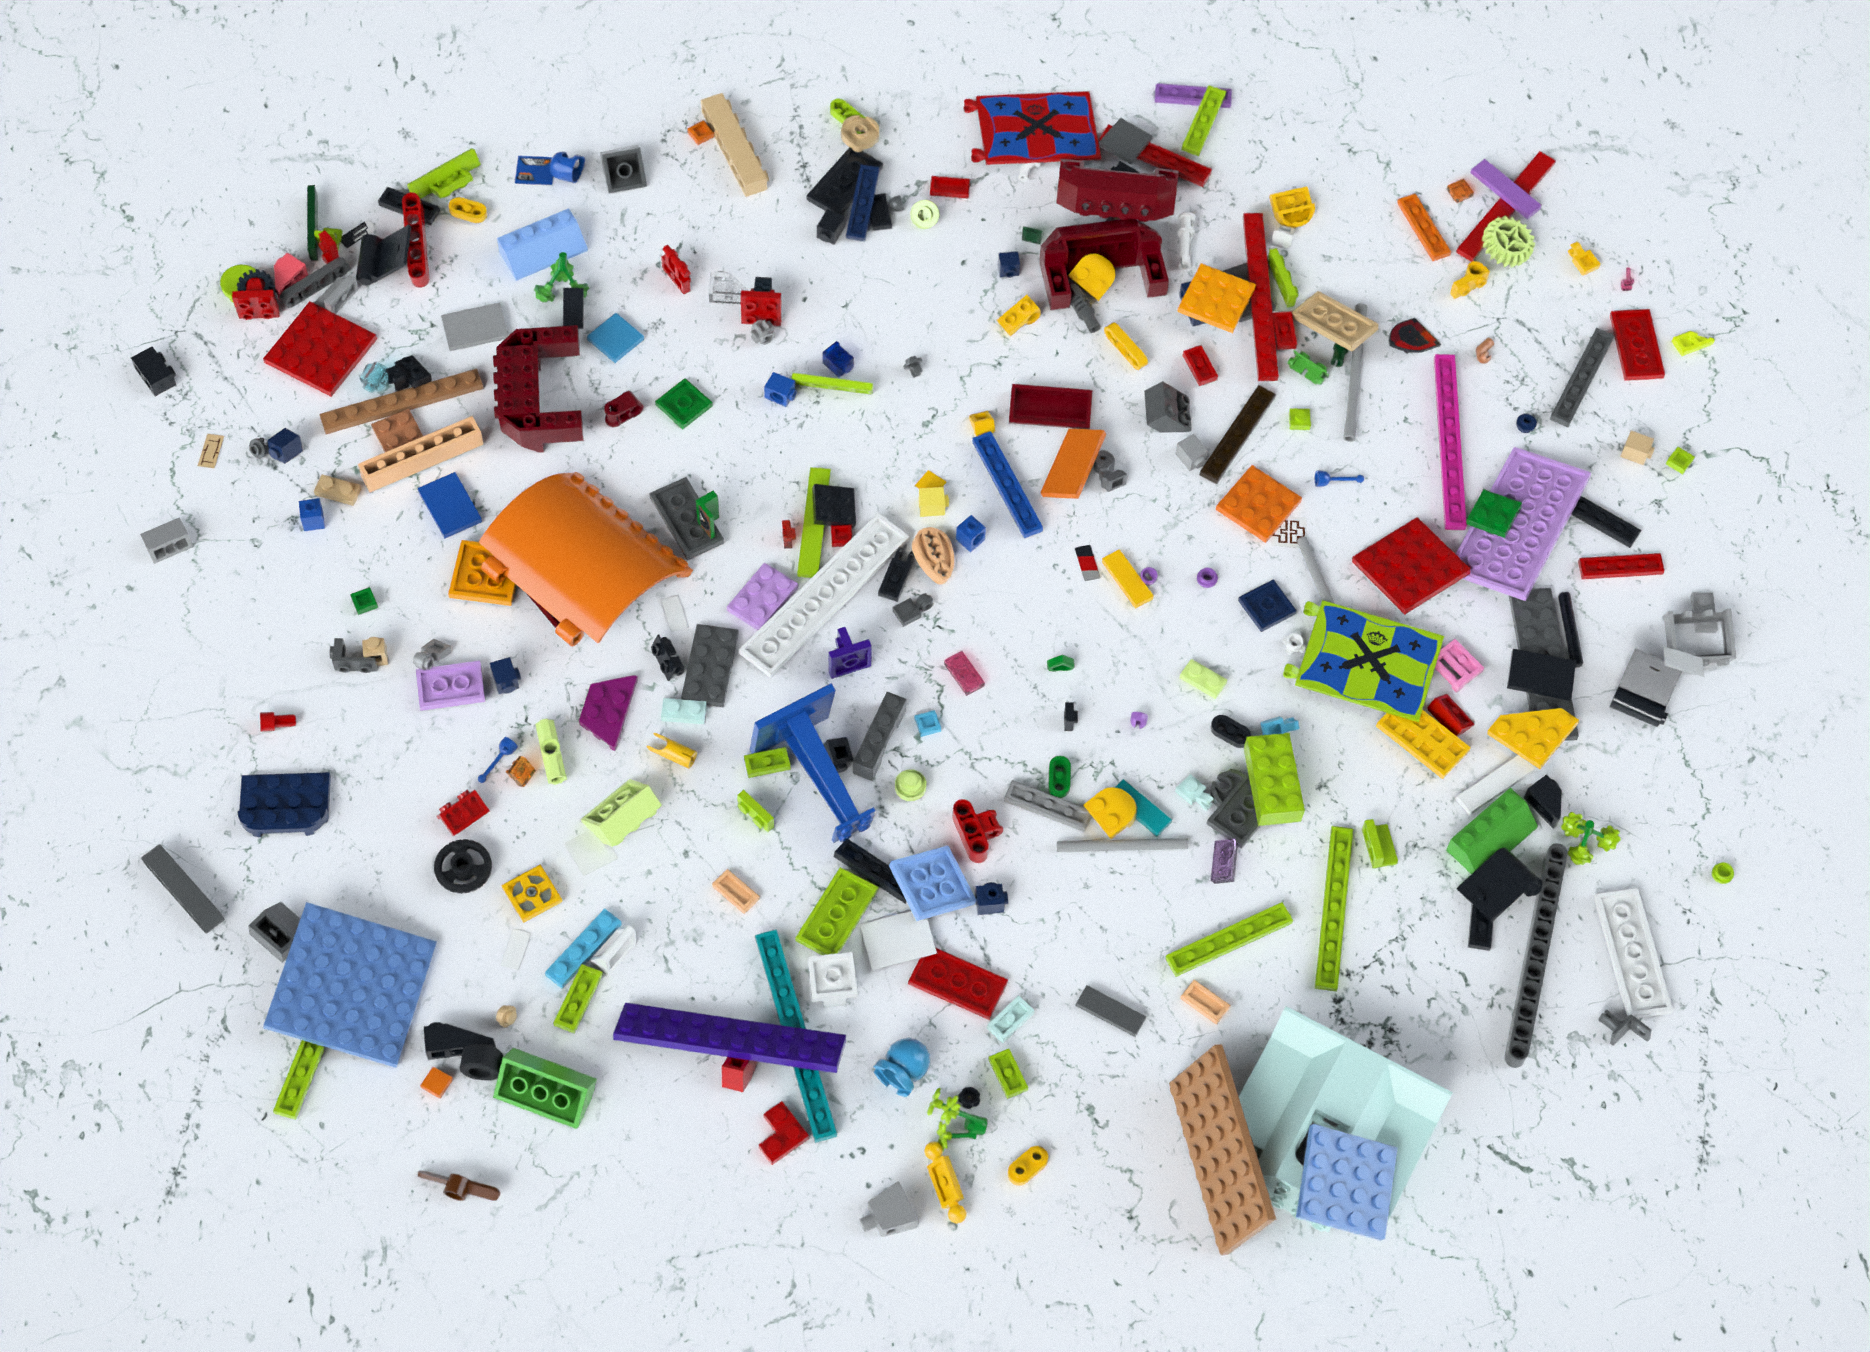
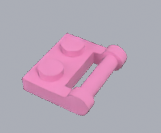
[1435,639,1484,693]

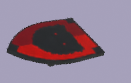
[1389,318,1441,354]

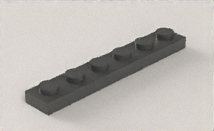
[1550,328,1615,428]

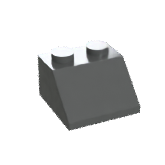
[600,145,647,193]

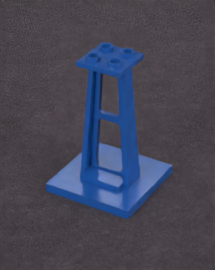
[749,683,876,843]

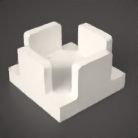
[808,952,858,1007]

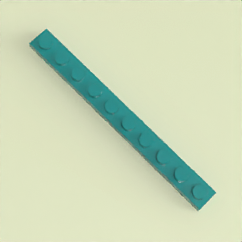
[755,929,837,1143]

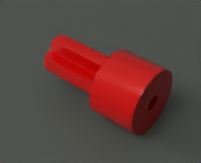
[260,712,296,732]

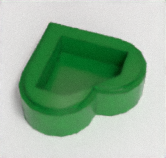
[1047,655,1075,672]

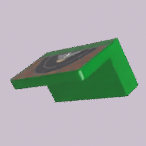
[696,490,719,539]

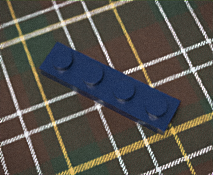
[846,165,880,242]

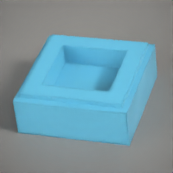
[914,710,941,737]

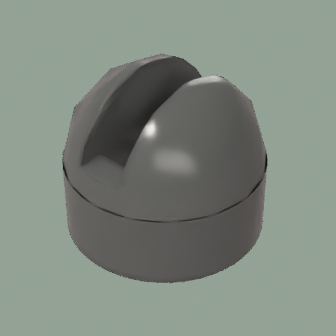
[889,195,904,212]

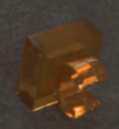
[506,756,536,787]

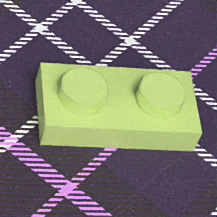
[1180,659,1227,699]

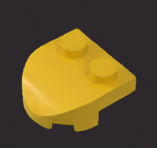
[1269,186,1315,228]
[1068,254,1115,301]
[1083,787,1137,839]

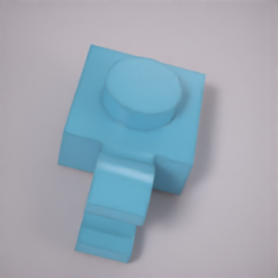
[1260,716,1300,735]

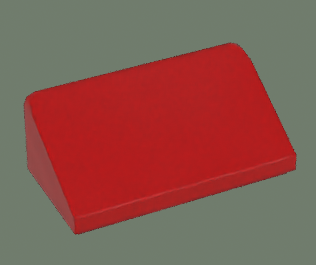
[1427,694,1475,737]

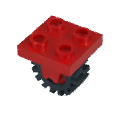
[232,269,280,320]
[741,277,782,326]

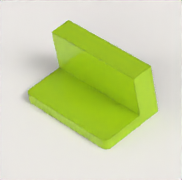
[1362,819,1398,868]

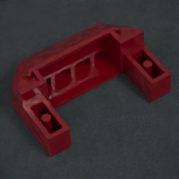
[1056,159,1178,222]
[1039,219,1169,310]
[493,325,584,453]

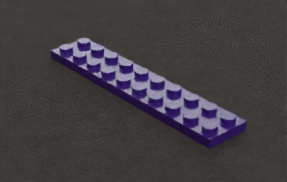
[613,1002,846,1073]

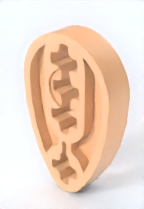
[912,527,954,584]

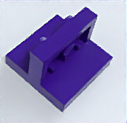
[828,627,872,679]

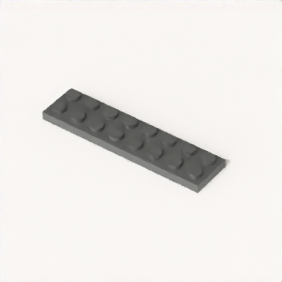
[1509,588,1579,741]

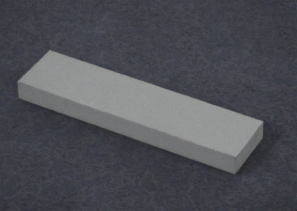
[1004,780,1091,832]

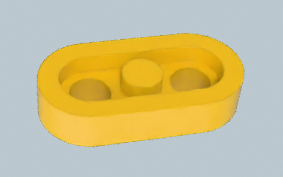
[448,197,487,223]
[1008,1146,1048,1185]

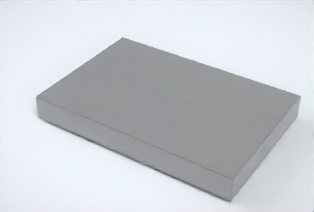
[441,303,509,351]

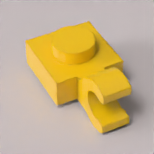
[1568,241,1601,276]

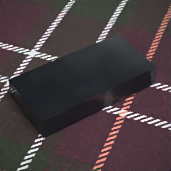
[870,193,892,231]
[563,288,584,329]

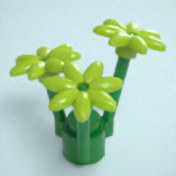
[927,1088,988,1152]

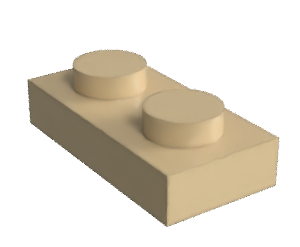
[314,474,361,506]

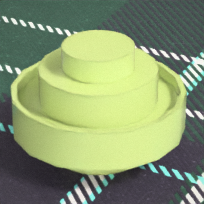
[910,200,940,229]
[895,770,926,801]

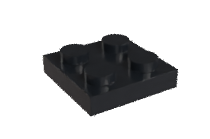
[812,484,856,528]

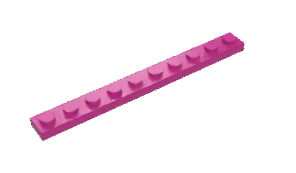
[1434,354,1467,530]

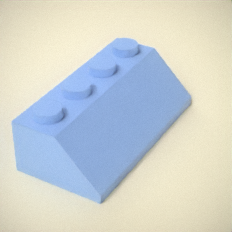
[497,208,588,281]

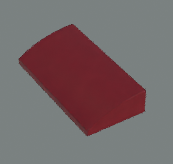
[1009,384,1093,429]

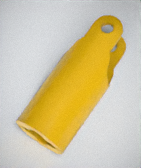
[646,733,697,769]

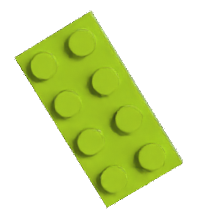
[795,867,878,955]

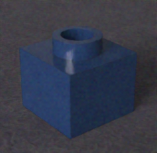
[998,251,1020,278]

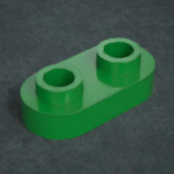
[1048,756,1071,798]

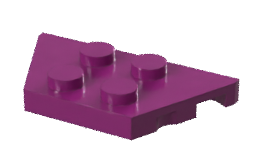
[579,675,638,751]

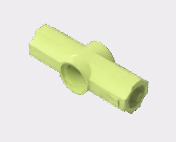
[535,719,567,785]

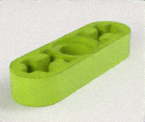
[830,99,866,134]

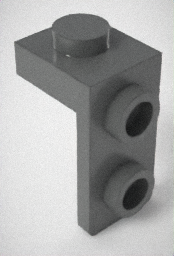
[329,638,378,673]

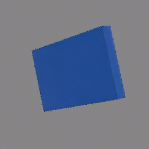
[417,472,482,539]

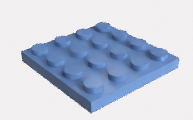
[1296,1124,1397,1241]

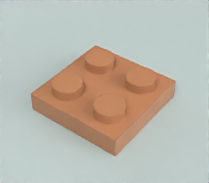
[371,409,423,453]

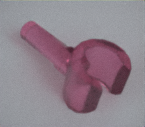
[1621,267,1634,291]

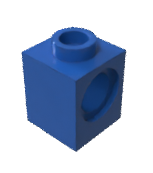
[764,372,797,407]
[299,498,325,532]
[956,515,986,553]

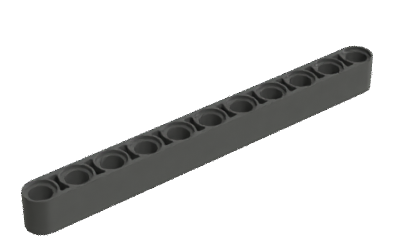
[1504,843,1568,1068]

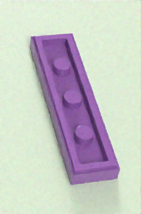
[1155,83,1232,108]
[1470,159,1542,220]

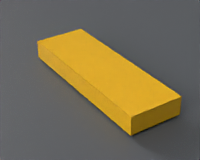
[1102,549,1154,609]

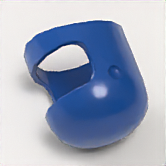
[550,151,585,184]

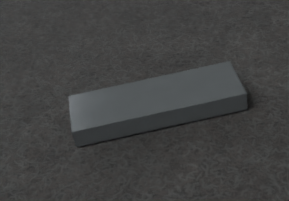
[1076,985,1146,1037]

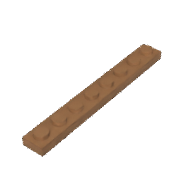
[319,369,484,434]

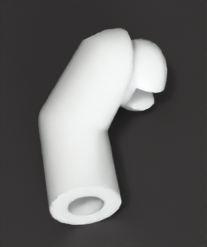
[1018,162,1042,181]

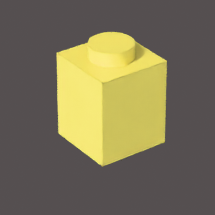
[918,487,949,517]

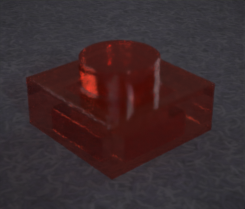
[782,520,796,549]

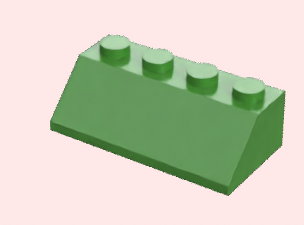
[1446,787,1538,874]
[493,1047,597,1129]

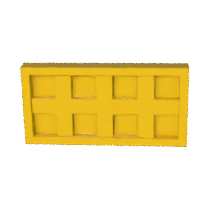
[1376,710,1471,779]

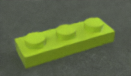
[1267,248,1299,308]
[553,964,603,1034]

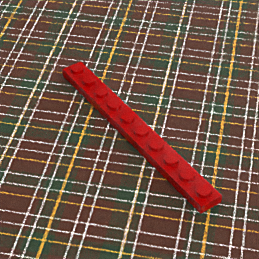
[1242,213,1279,381]

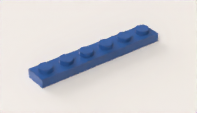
[972,431,1043,539]

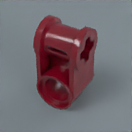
[604,391,644,427]

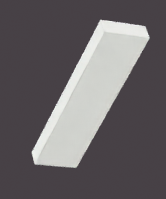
[1455,755,1536,816]

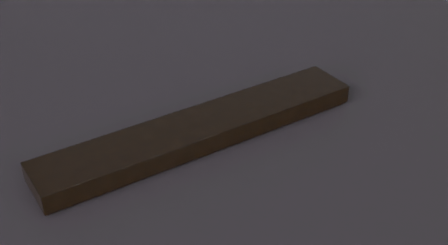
[1199,385,1276,484]

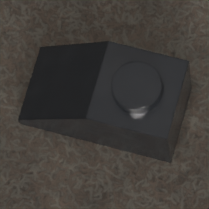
[1524,774,1562,829]

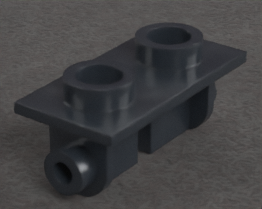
[651,634,684,681]

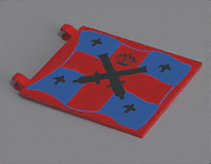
[963,91,1101,165]

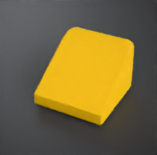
[969,411,995,436]

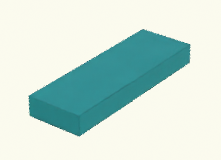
[1115,779,1172,837]

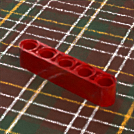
[402,192,429,288]

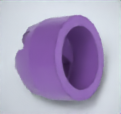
[1141,567,1157,585]
[1130,712,1148,729]

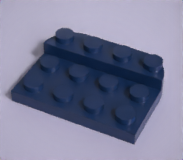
[237,772,331,837]

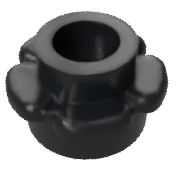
[958,1087,980,1109]

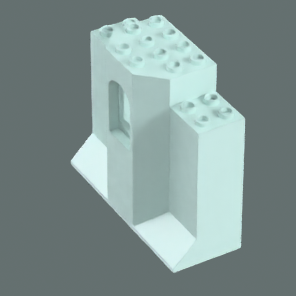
[1239,1006,1453,1233]

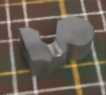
[1093,450,1127,492]

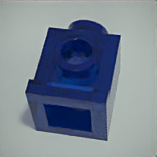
[822,341,854,378]

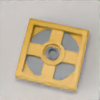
[501,864,563,923]

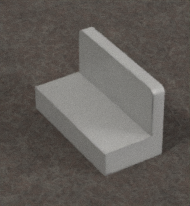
[315,274,358,314]

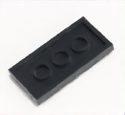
[806,147,883,215]

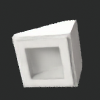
[1271,224,1295,248]

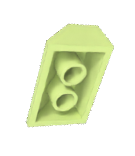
[581,779,662,847]

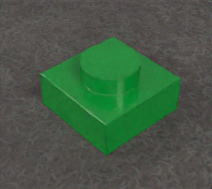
[350,587,378,615]

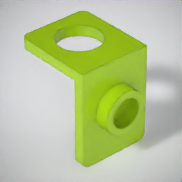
[314,228,343,249]

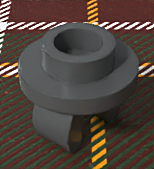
[903,356,923,378]
[249,438,269,459]

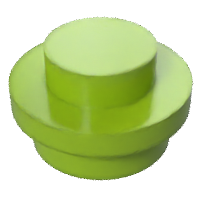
[1711,862,1734,884]

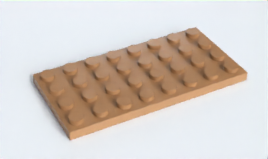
[1169,1044,1276,1255]

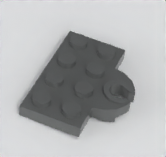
[1206,769,1260,849]

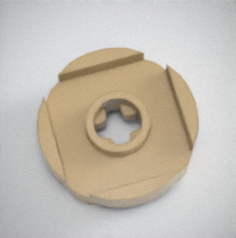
[841,115,879,152]

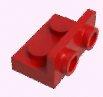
[436,789,490,837]

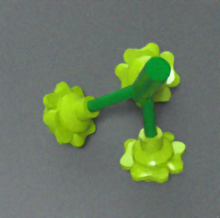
[1561,812,1621,865]

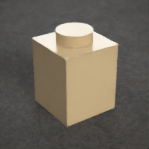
[1620,430,1655,465]

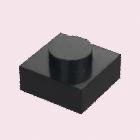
[1064,702,1078,731]

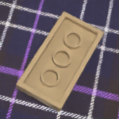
[1292,291,1379,352]

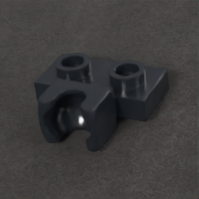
[385,355,432,391]

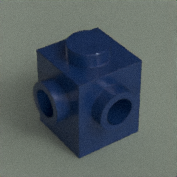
[267,428,303,464]
[490,657,521,694]
[975,882,1008,915]

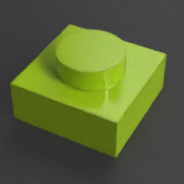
[1289,408,1311,430]
[1666,447,1695,475]

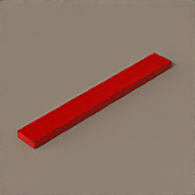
[1456,151,1556,262]

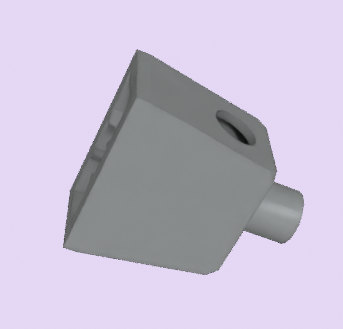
[859,1181,918,1237]

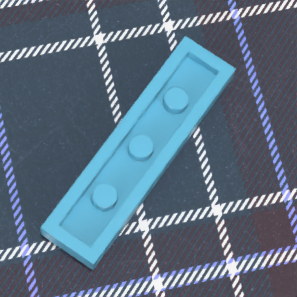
[545,908,622,989]

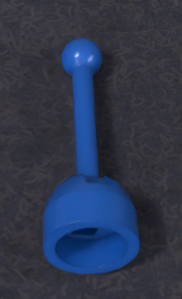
[1314,471,1364,487]
[478,736,518,783]

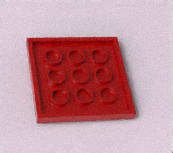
[263,301,377,397]
[1352,517,1471,615]

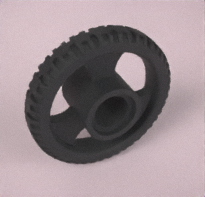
[434,839,492,894]

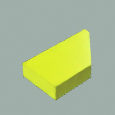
[1671,331,1715,356]

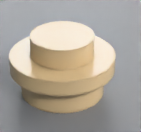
[496,1005,517,1027]

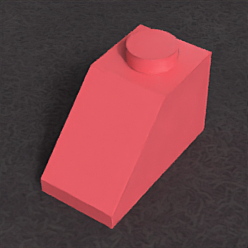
[274,252,308,301]

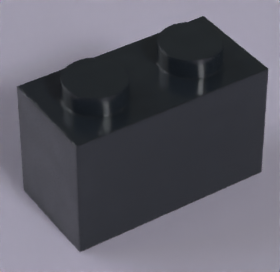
[131,346,176,396]

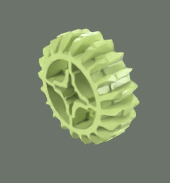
[1482,216,1535,268]

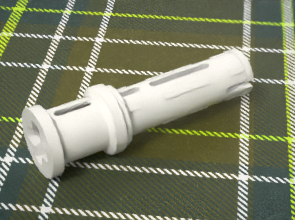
[1177,212,1196,270]

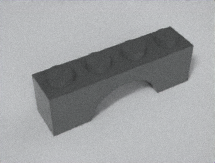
[853,692,907,781]

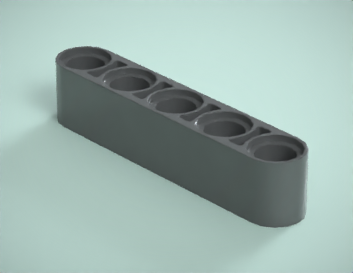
[141,844,225,934]

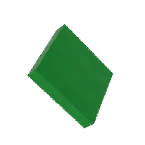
[655,378,713,429]

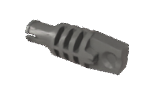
[1070,284,1101,333]

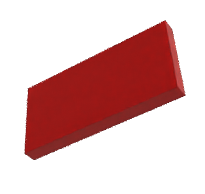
[1609,309,1665,381]
[908,948,1008,1020]

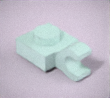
[1175,774,1214,811]

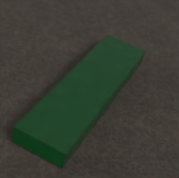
[307,185,318,261]

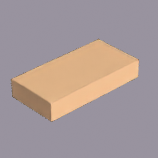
[712,869,760,914]
[1180,980,1231,1025]

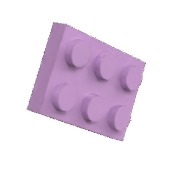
[727,562,798,630]
[416,661,485,711]

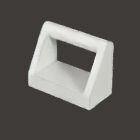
[590,925,637,976]

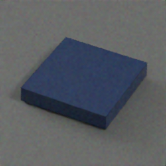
[1238,579,1297,632]

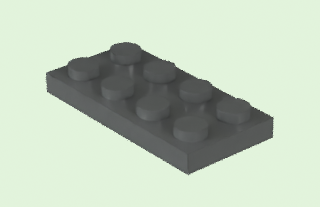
[649,477,724,560]
[681,624,739,708]

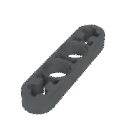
[279,257,350,308]

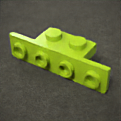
[407,148,481,199]

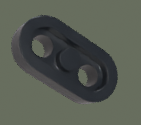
[1210,715,1251,748]

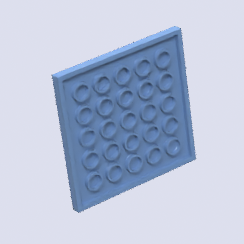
[263,902,437,1068]

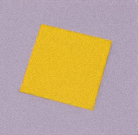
[915,470,947,489]

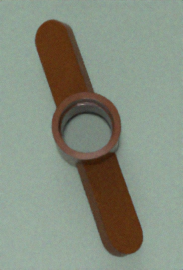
[417,1170,500,1201]

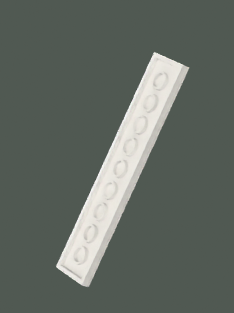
[739,513,910,678]

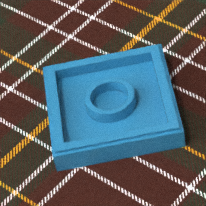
[587,313,644,363]

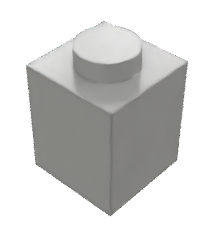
[1175,434,1208,471]

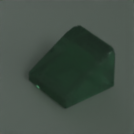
[1022,226,1044,245]

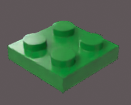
[1466,489,1522,538]

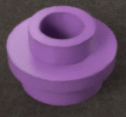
[1197,568,1218,588]

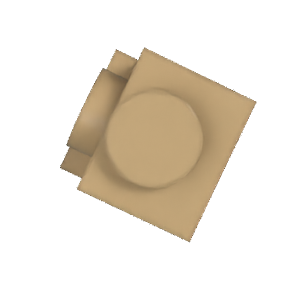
[362,637,388,666]

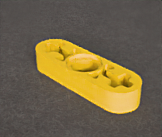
[1104,322,1148,370]

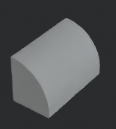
[140,517,193,564]

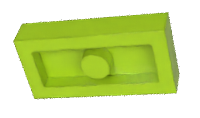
[744,747,791,778]
[737,789,774,832]
[988,1048,1028,1099]

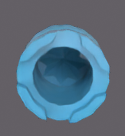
[873,1037,930,1097]

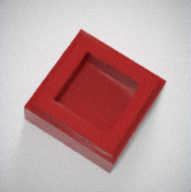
[831,525,852,547]

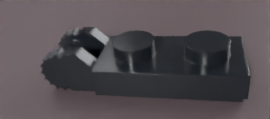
[878,547,915,602]

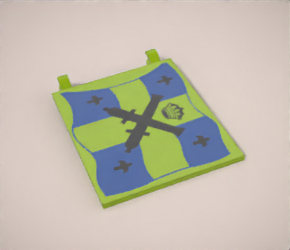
[1283,600,1444,722]

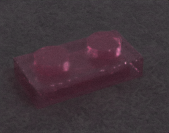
[944,651,985,696]

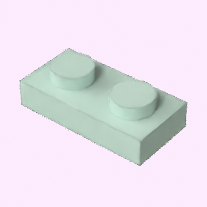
[661,698,707,724]
[987,996,1035,1043]

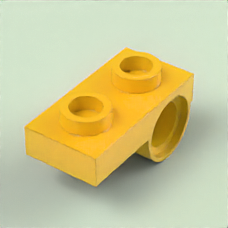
[1450,261,1490,299]
[997,295,1041,336]

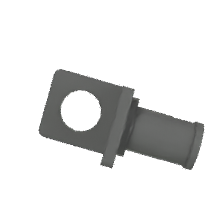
[1598,1010,1652,1046]

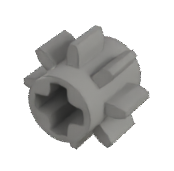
[750,320,775,345]

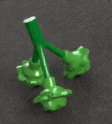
[534,252,589,303]

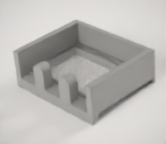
[1662,608,1736,667]

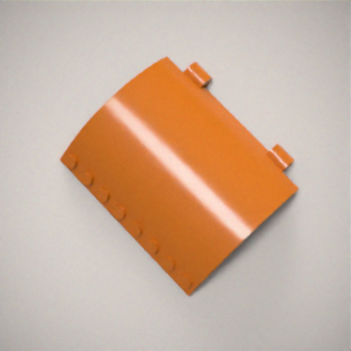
[479,472,693,647]

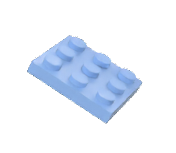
[889,846,977,921]

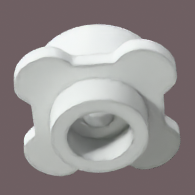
[1282,633,1306,655]

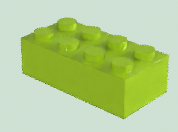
[1244,733,1305,826]

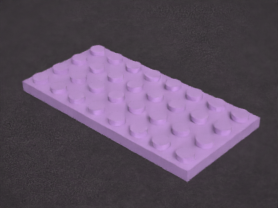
[1456,447,1591,601]

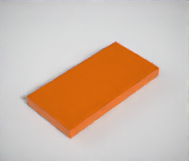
[1040,429,1106,499]

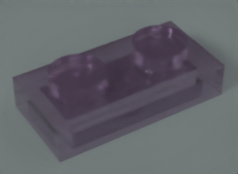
[1210,838,1238,884]

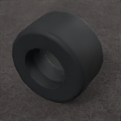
[460,1044,503,1081]

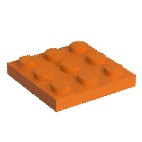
[1216,465,1302,543]

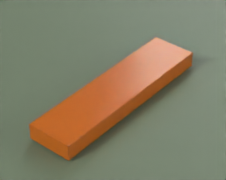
[1397,193,1451,261]

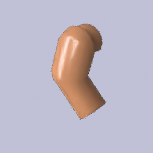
[1475,338,1494,364]

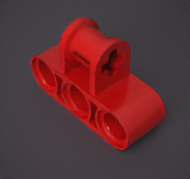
[952,799,1004,863]

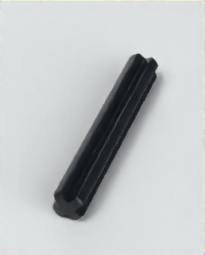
[1558,592,1583,668]

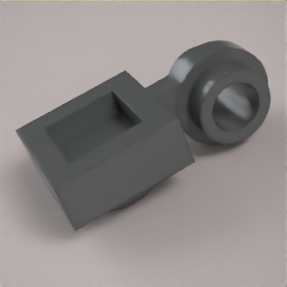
[892,593,934,627]

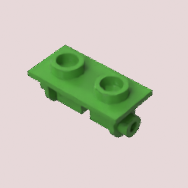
[1287,350,1329,385]

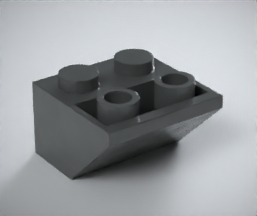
[1144,381,1192,433]
[248,902,301,963]

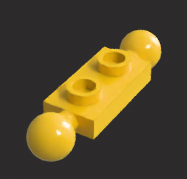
[924,1141,967,1223]

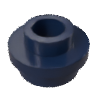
[1516,414,1537,433]

